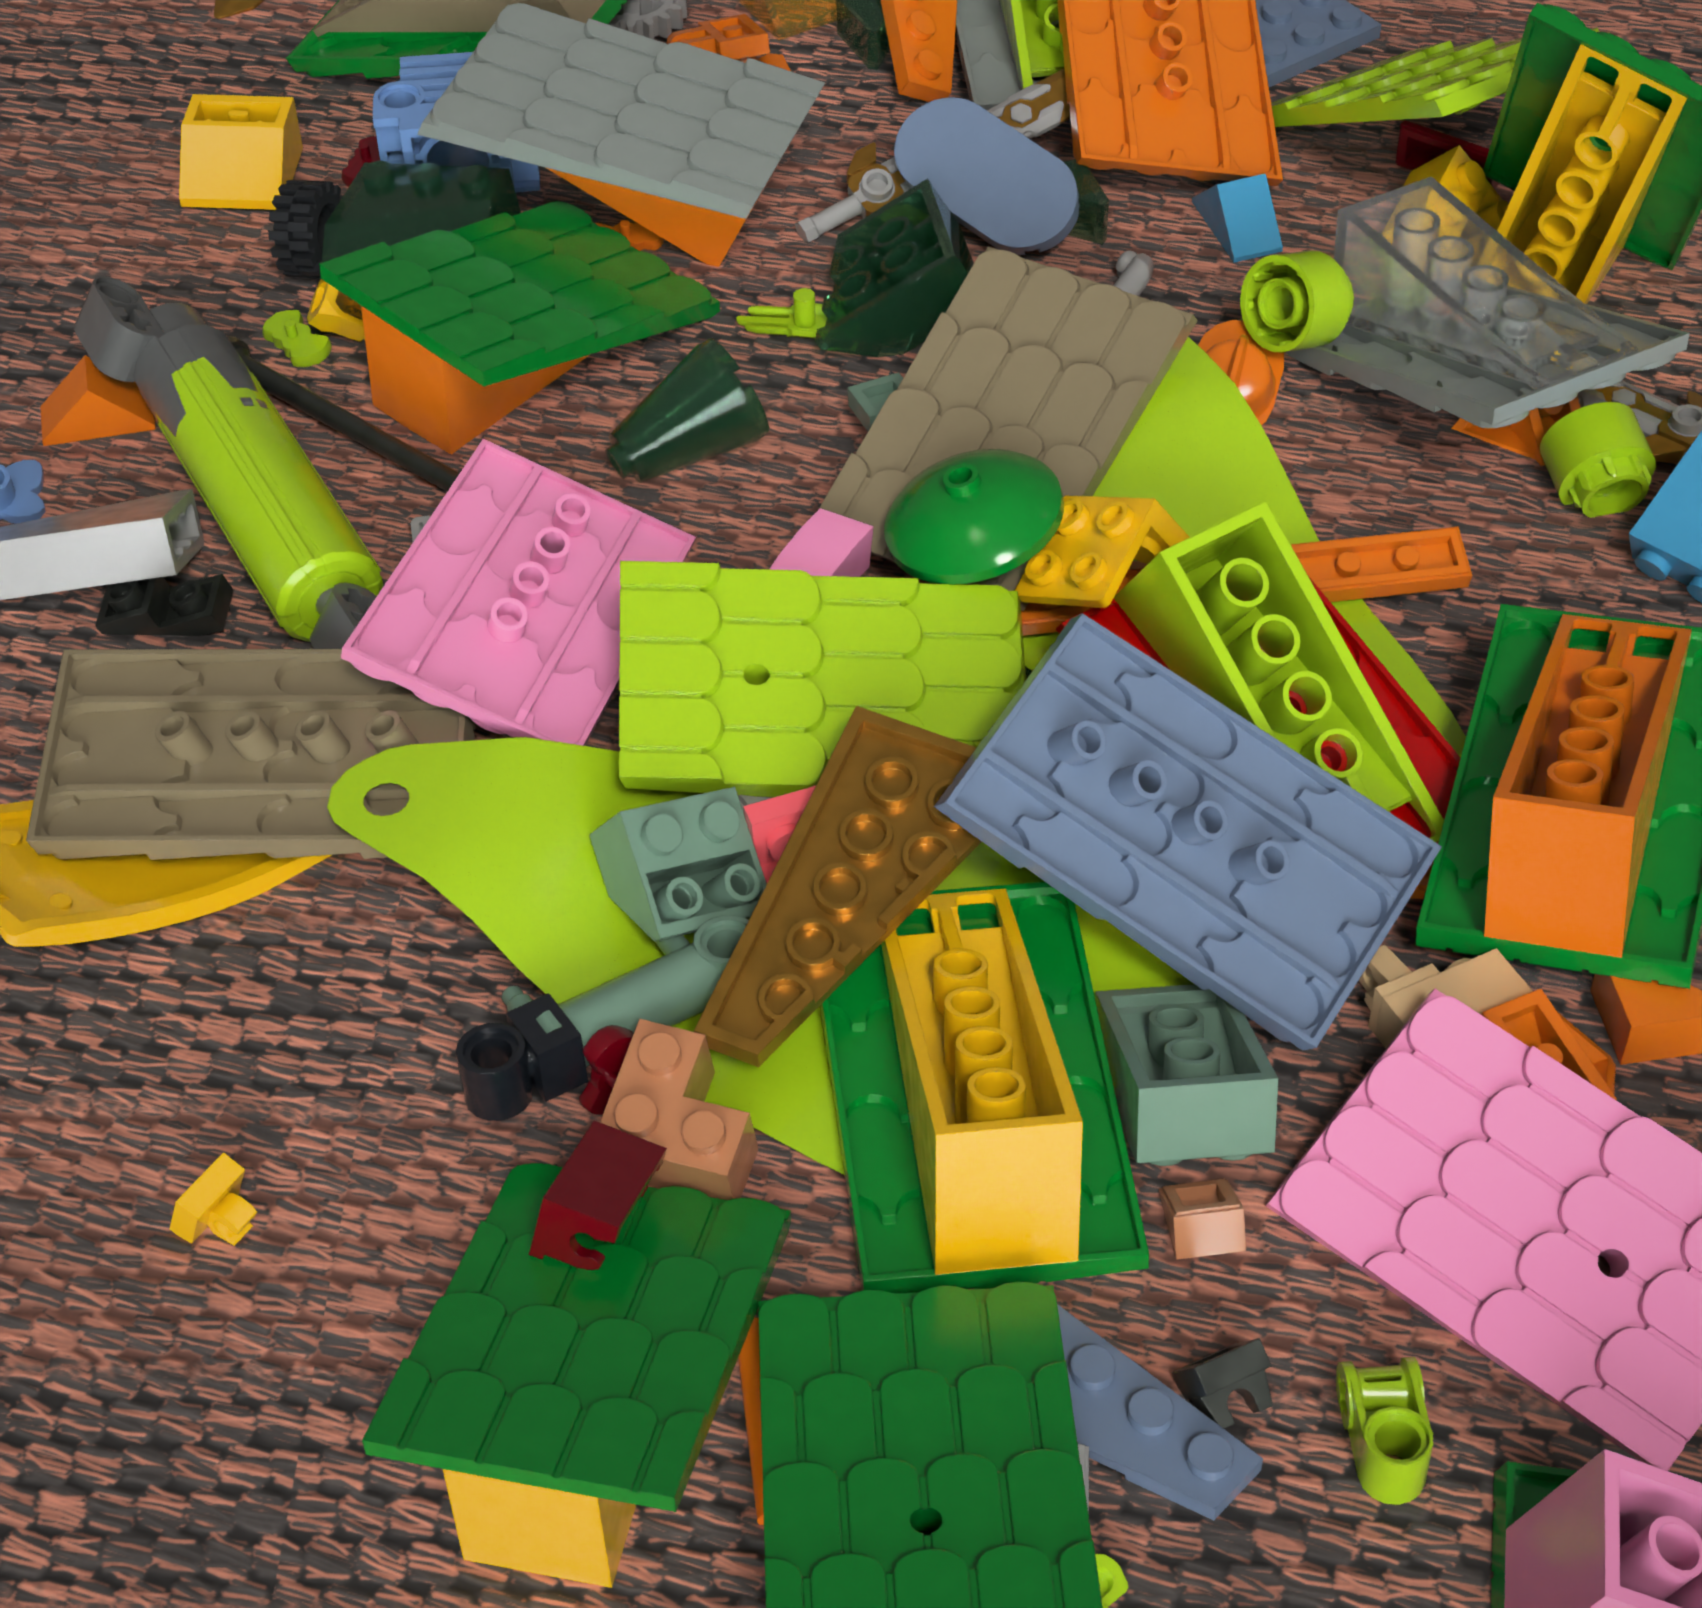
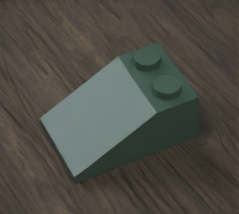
[1095,984,1278,1166]

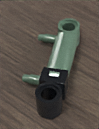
[456,915,749,1121]

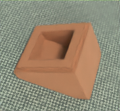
[1159,1178,1246,1260]

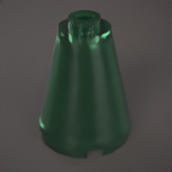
[605,338,769,482]

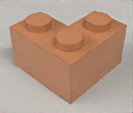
[600,1019,759,1200]

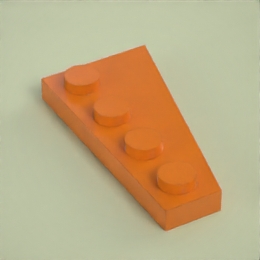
[881,0,957,102]

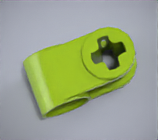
[1336,1357,1433,1505]

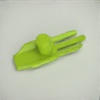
[736,288,860,340]

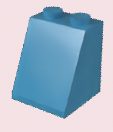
[1629,431,1702,603]

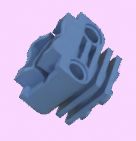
[373,52,540,212]

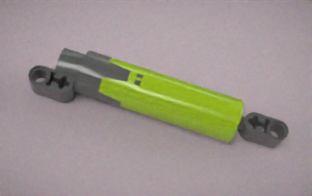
[74,276,383,649]

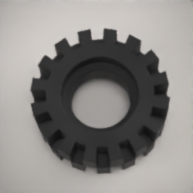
[268,180,352,279]

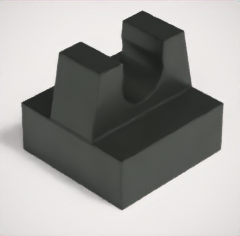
[1171,1338,1273,1429]

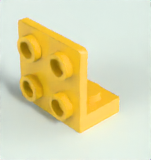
[1015,495,1190,608]

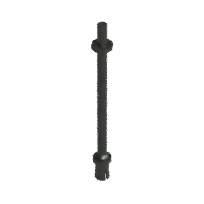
[228,336,462,491]

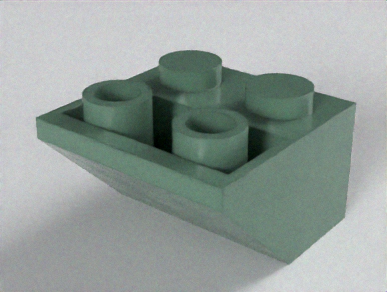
[589,787,767,942]

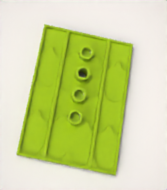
[1271,27,1600,127]
[619,561,1026,798]

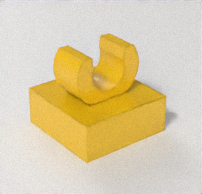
[169,1152,257,1246]

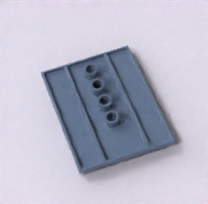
[934,613,1442,1051]

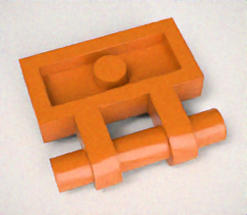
[666,14,770,63]

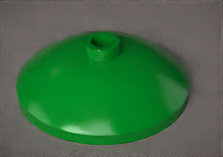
[884,449,1064,585]

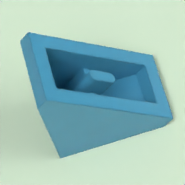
[1192,173,1283,263]

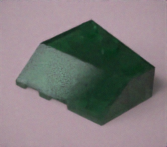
[320,161,521,279]
[815,178,974,357]

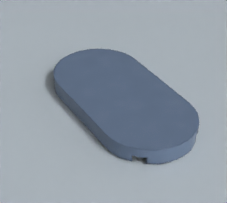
[894,97,1080,255]

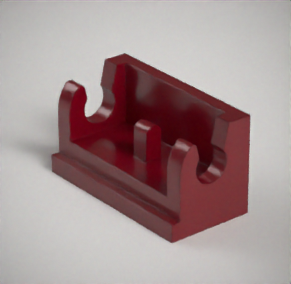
[529,1120,667,1270]

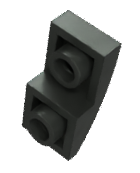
[95,574,234,636]

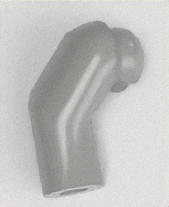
[1113,250,1154,296]

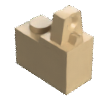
[1359,945,1533,1048]

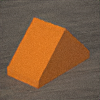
[40,355,156,446]
[1590,974,1702,1065]

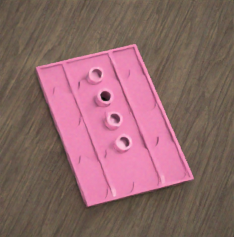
[341,439,696,746]
[1265,989,1702,1471]

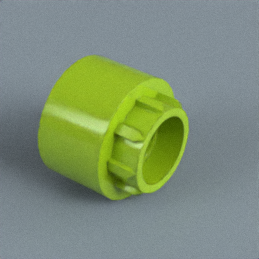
[1240,250,1354,353]
[1540,402,1656,518]

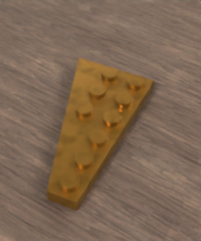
[694,706,982,1067]

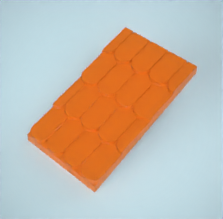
[1057,0,1283,186]

